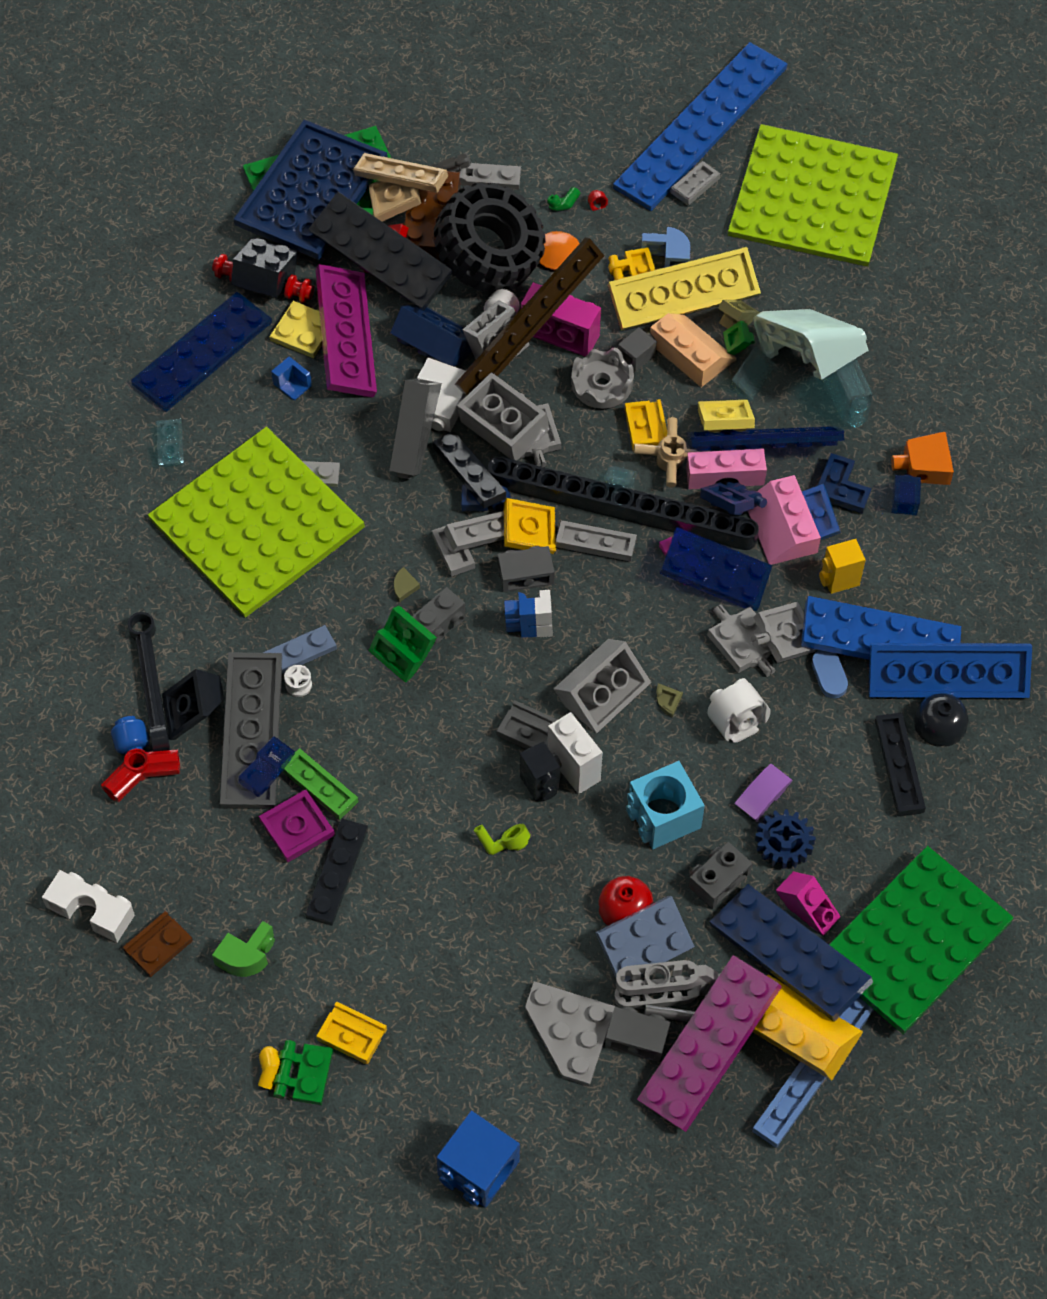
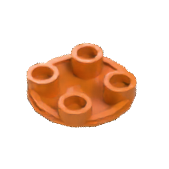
[540,231,580,270]

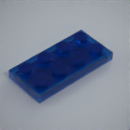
[659,527,773,611]

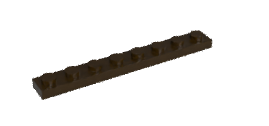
[455,237,605,396]

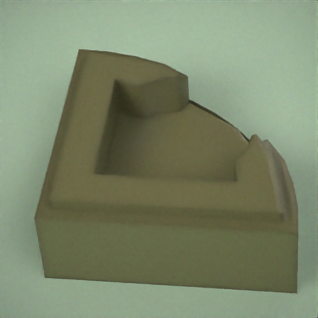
[394,567,420,602]
[656,683,683,717]

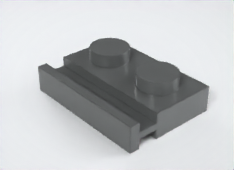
[497,700,557,749]

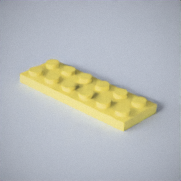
[608,247,761,331]

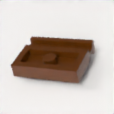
[123,911,193,978]

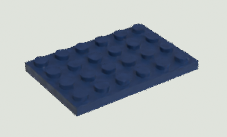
[234,120,388,260]

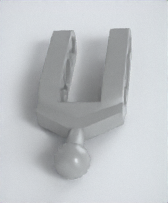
[614,960,721,1010]

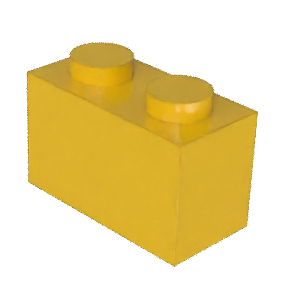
[819,539,866,594]

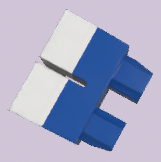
[504,590,553,638]

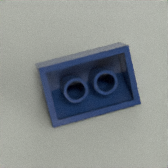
[390,305,472,367]

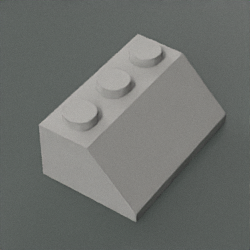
[554,639,651,733]

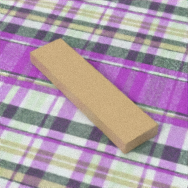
[353,153,448,193]

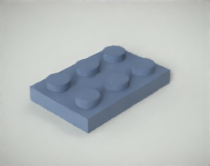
[595,896,694,982]

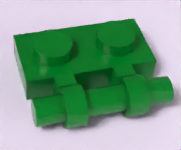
[273,1040,333,1105]

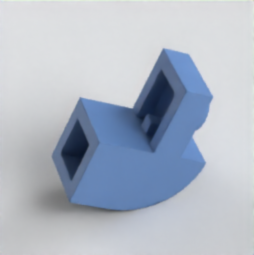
[641,227,690,268]

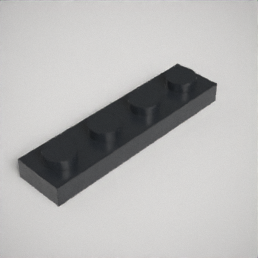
[433,432,506,508]
[875,712,926,816]
[306,818,368,926]

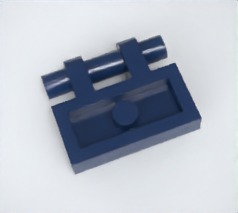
[700,482,767,515]

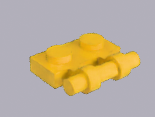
[608,247,655,280]

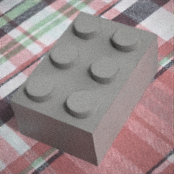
[457,372,550,460]

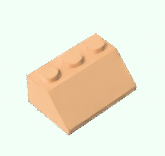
[650,313,736,387]

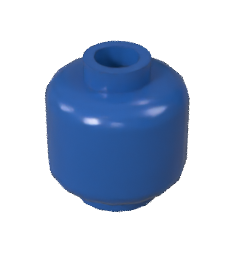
[111,716,150,755]

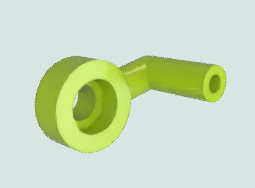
[474,824,531,855]

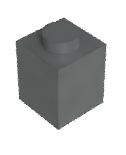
[618,327,657,372]

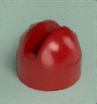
[587,190,608,211]

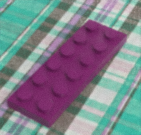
[316,264,377,398]
[637,955,782,1132]

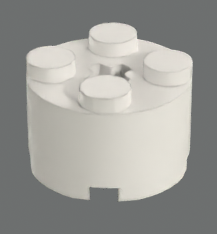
[707,678,770,742]

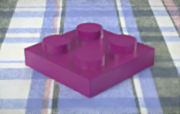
[259,790,335,863]

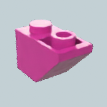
[776,871,841,935]

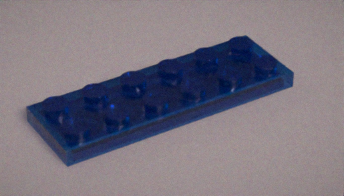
[131,292,272,412]
[687,426,845,451]

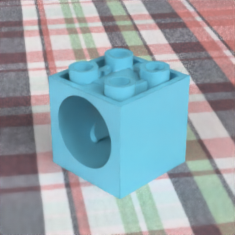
[626,761,705,849]

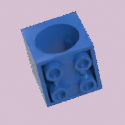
[436,1111,520,1208]

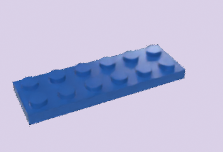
[801,596,962,660]
[868,643,1032,698]

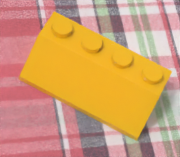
[753,975,863,1081]

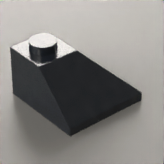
[162,669,224,740]

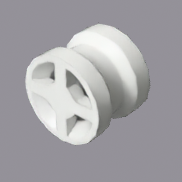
[284,665,312,697]

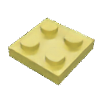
[270,301,323,358]
[698,400,755,433]

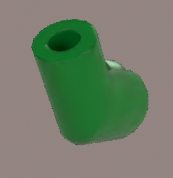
[547,187,581,212]

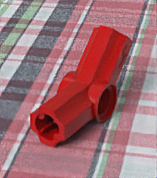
[101,748,180,802]

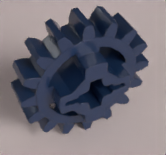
[755,809,816,869]

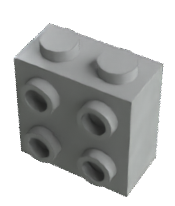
[462,300,529,359]

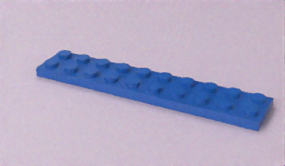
[613,42,787,211]

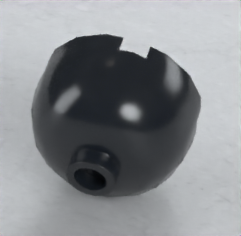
[914,693,969,747]

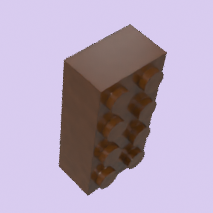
[405,171,460,263]

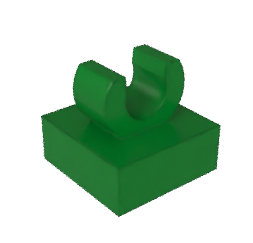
[723,320,755,355]

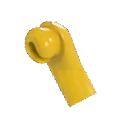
[258,1046,280,1089]

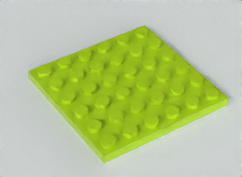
[728,124,898,267]
[148,426,365,618]

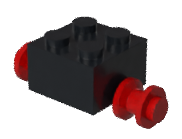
[212,238,315,303]

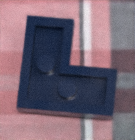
[818,453,872,514]

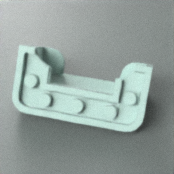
[753,309,869,379]

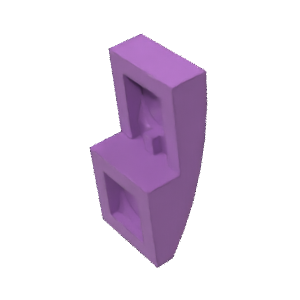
[735,764,793,821]

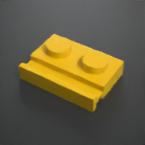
[624,399,667,450]
[316,1001,387,1065]

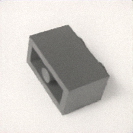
[498,546,555,592]
[605,1006,670,1062]

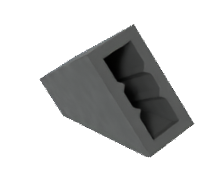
[390,378,442,479]

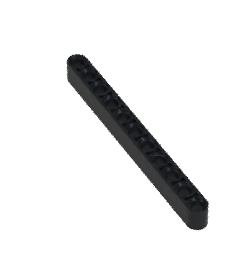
[488,457,759,550]

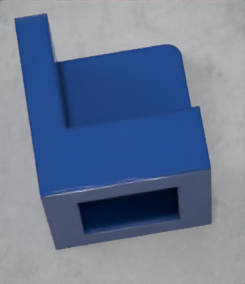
[271,357,312,400]

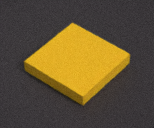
[504,498,556,554]

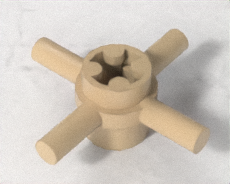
[633,417,709,487]

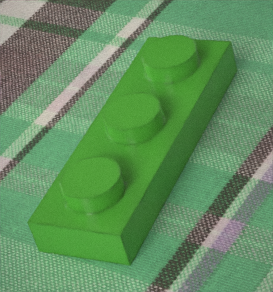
[281,748,358,820]

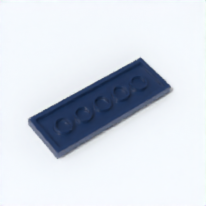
[710,884,873,1022]

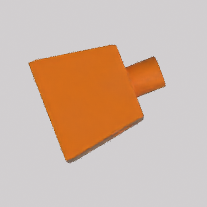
[891,432,954,485]

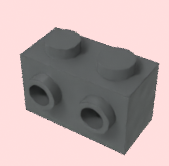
[412,587,466,645]
[689,842,753,909]

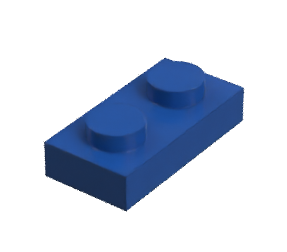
[802,484,841,540]

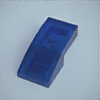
[238,736,295,797]

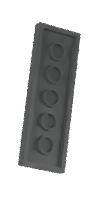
[220,652,283,808]

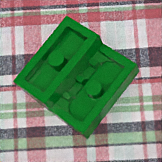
[368,606,437,683]

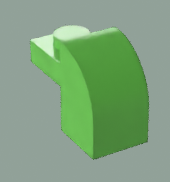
[212,921,275,977]

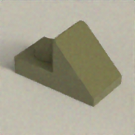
[718,300,760,329]

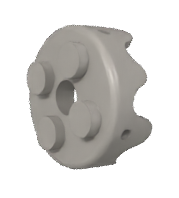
[571,348,634,409]

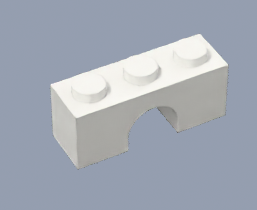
[42,870,135,943]

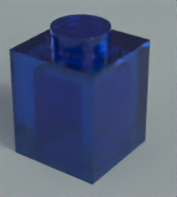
[891,475,921,516]

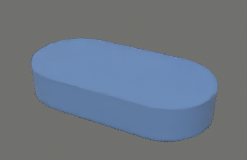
[812,650,848,698]

